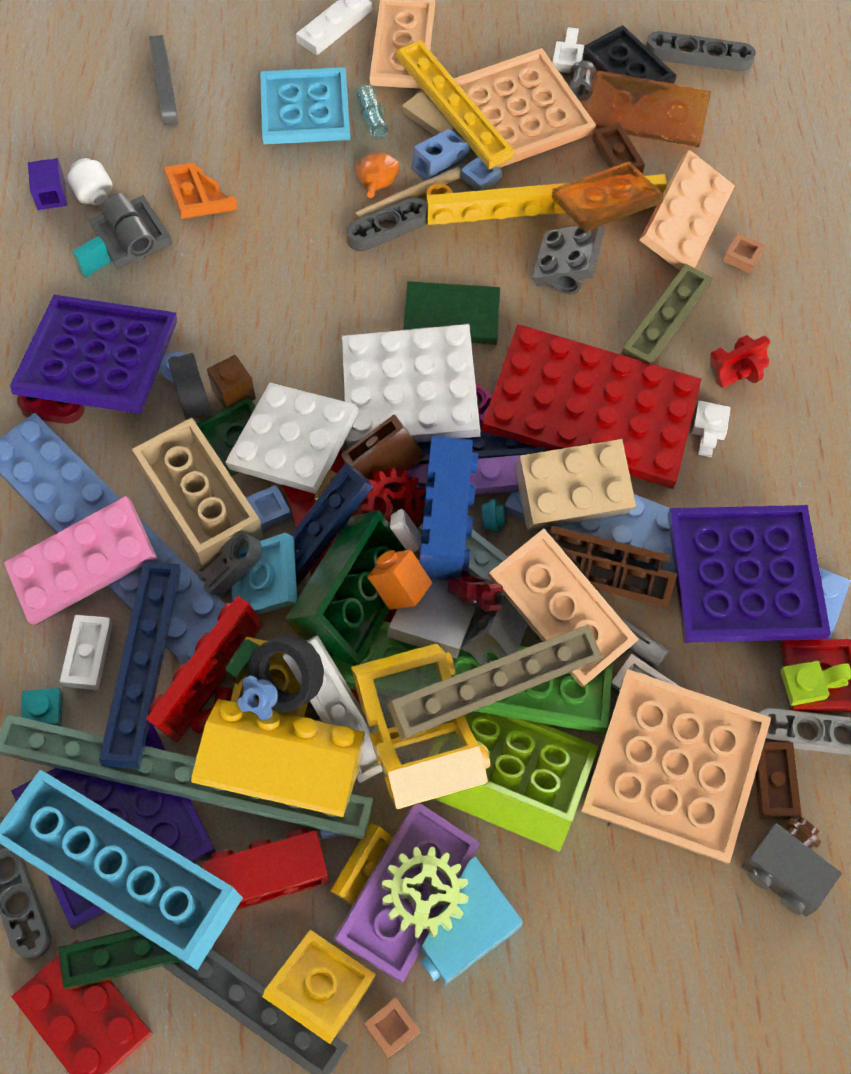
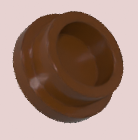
[785,817,821,849]

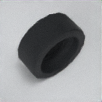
[168,353,211,420]
[247,635,324,712]

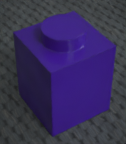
[28,158,68,210]

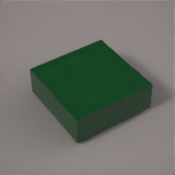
[225,638,259,685]

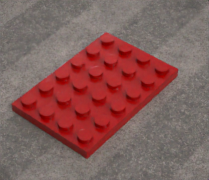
[481,324,702,489]

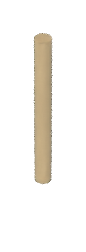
[354,166,461,220]

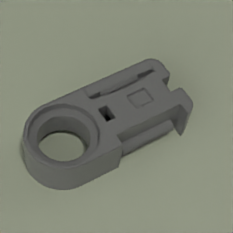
[198,533,262,597]

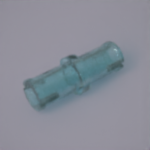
[357,85,388,139]

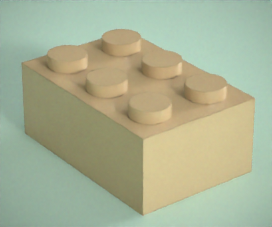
[514,439,636,531]

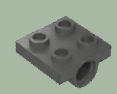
[88,193,172,269]
[532,221,605,294]

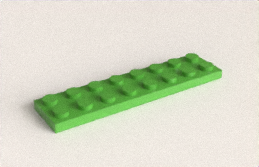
[330,622,613,734]

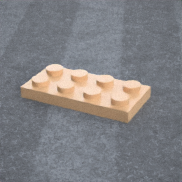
[370,0,435,89]
[639,150,735,271]
[488,529,639,687]

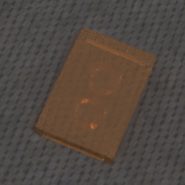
[552,162,664,232]

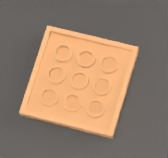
[454,48,596,168]
[581,669,771,864]

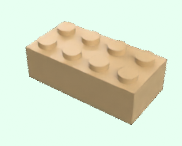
[132,418,264,570]

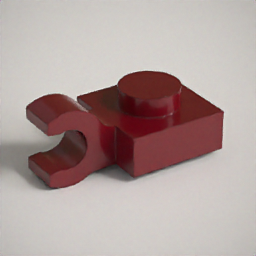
[448,576,503,611]

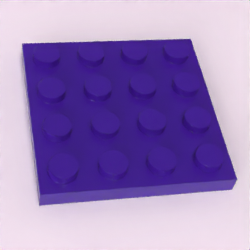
[10,295,178,414]
[667,505,831,643]
[11,723,216,929]

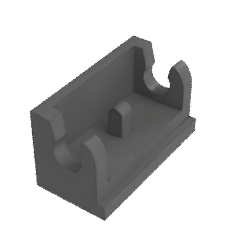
[461,593,528,666]

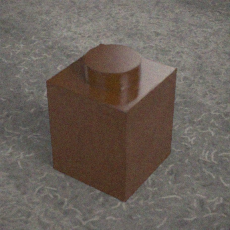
[207,354,256,409]

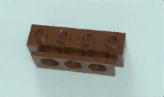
[550,526,677,608]

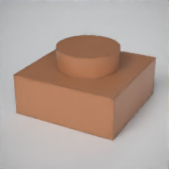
[723,233,766,274]
[363,997,421,1059]

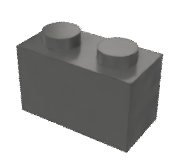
[742,823,842,917]

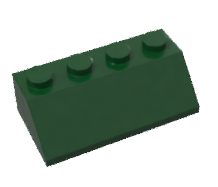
[285,510,418,666]

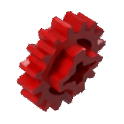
[357,468,426,530]

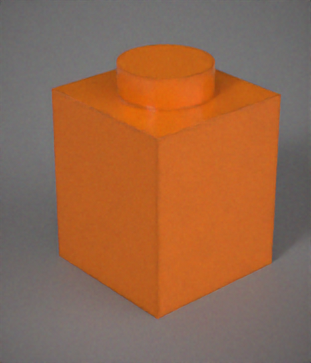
[367,549,432,610]

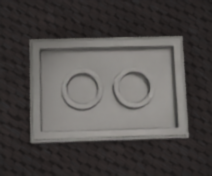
[387,579,479,659]

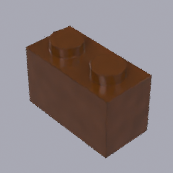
[341,414,425,488]

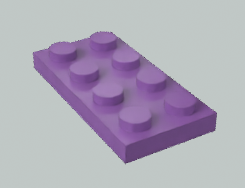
[333,803,480,983]

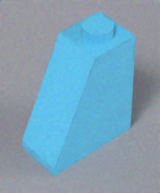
[420,856,523,986]

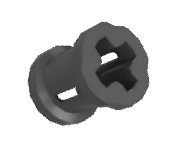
[568,60,596,101]

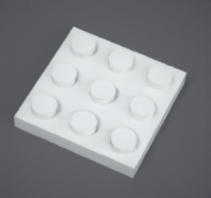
[225,383,359,494]

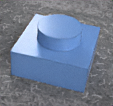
[460,157,502,191]
[246,485,291,530]

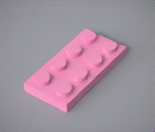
[3,496,157,625]

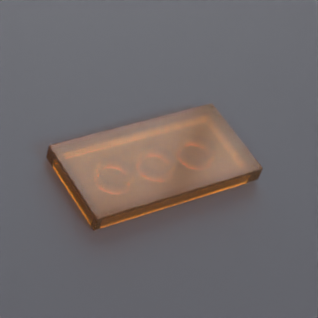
[588,71,711,148]

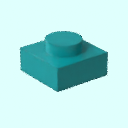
[21,688,62,727]

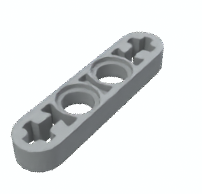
[759,708,851,755]

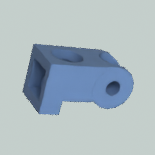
[411,129,469,181]

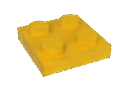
[263,930,376,1044]

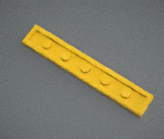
[396,40,514,169]

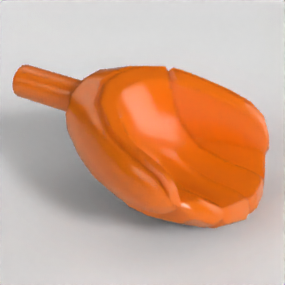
[355,152,400,198]

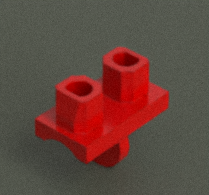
[710,335,770,388]

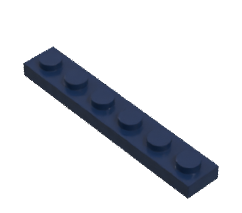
[99,561,181,769]

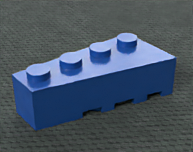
[419,436,478,580]

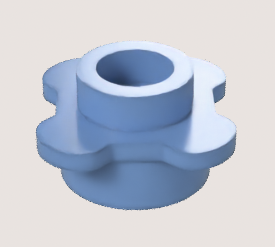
[238,676,278,720]

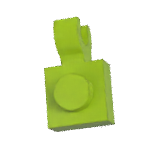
[780,661,851,706]

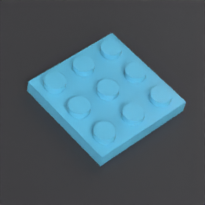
[260,67,350,144]

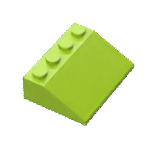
[430,711,599,852]

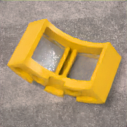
[351,643,490,809]

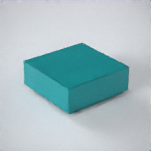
[72,236,111,278]

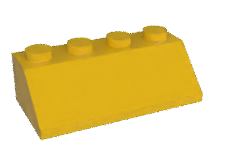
[191,699,365,817]

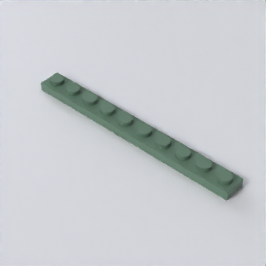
[0,714,374,839]

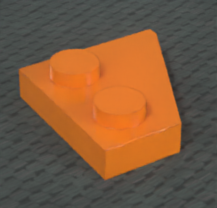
[164,162,237,219]

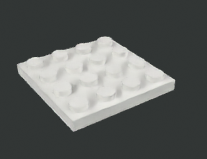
[342,324,480,448]

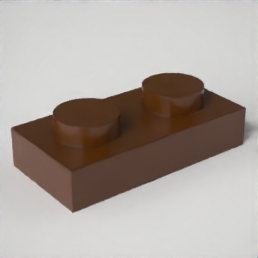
[592,123,645,178]
[755,742,802,820]

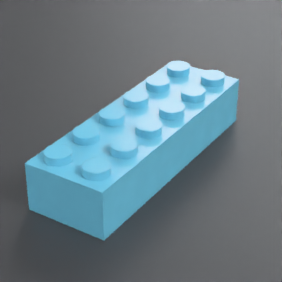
[0,769,243,970]

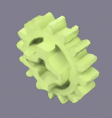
[381,847,469,938]

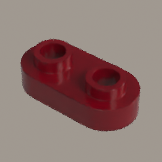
[17,395,85,424]

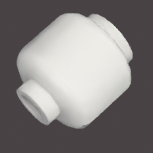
[67,158,113,205]

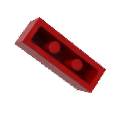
[202,828,330,911]

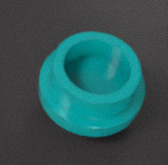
[482,499,507,533]

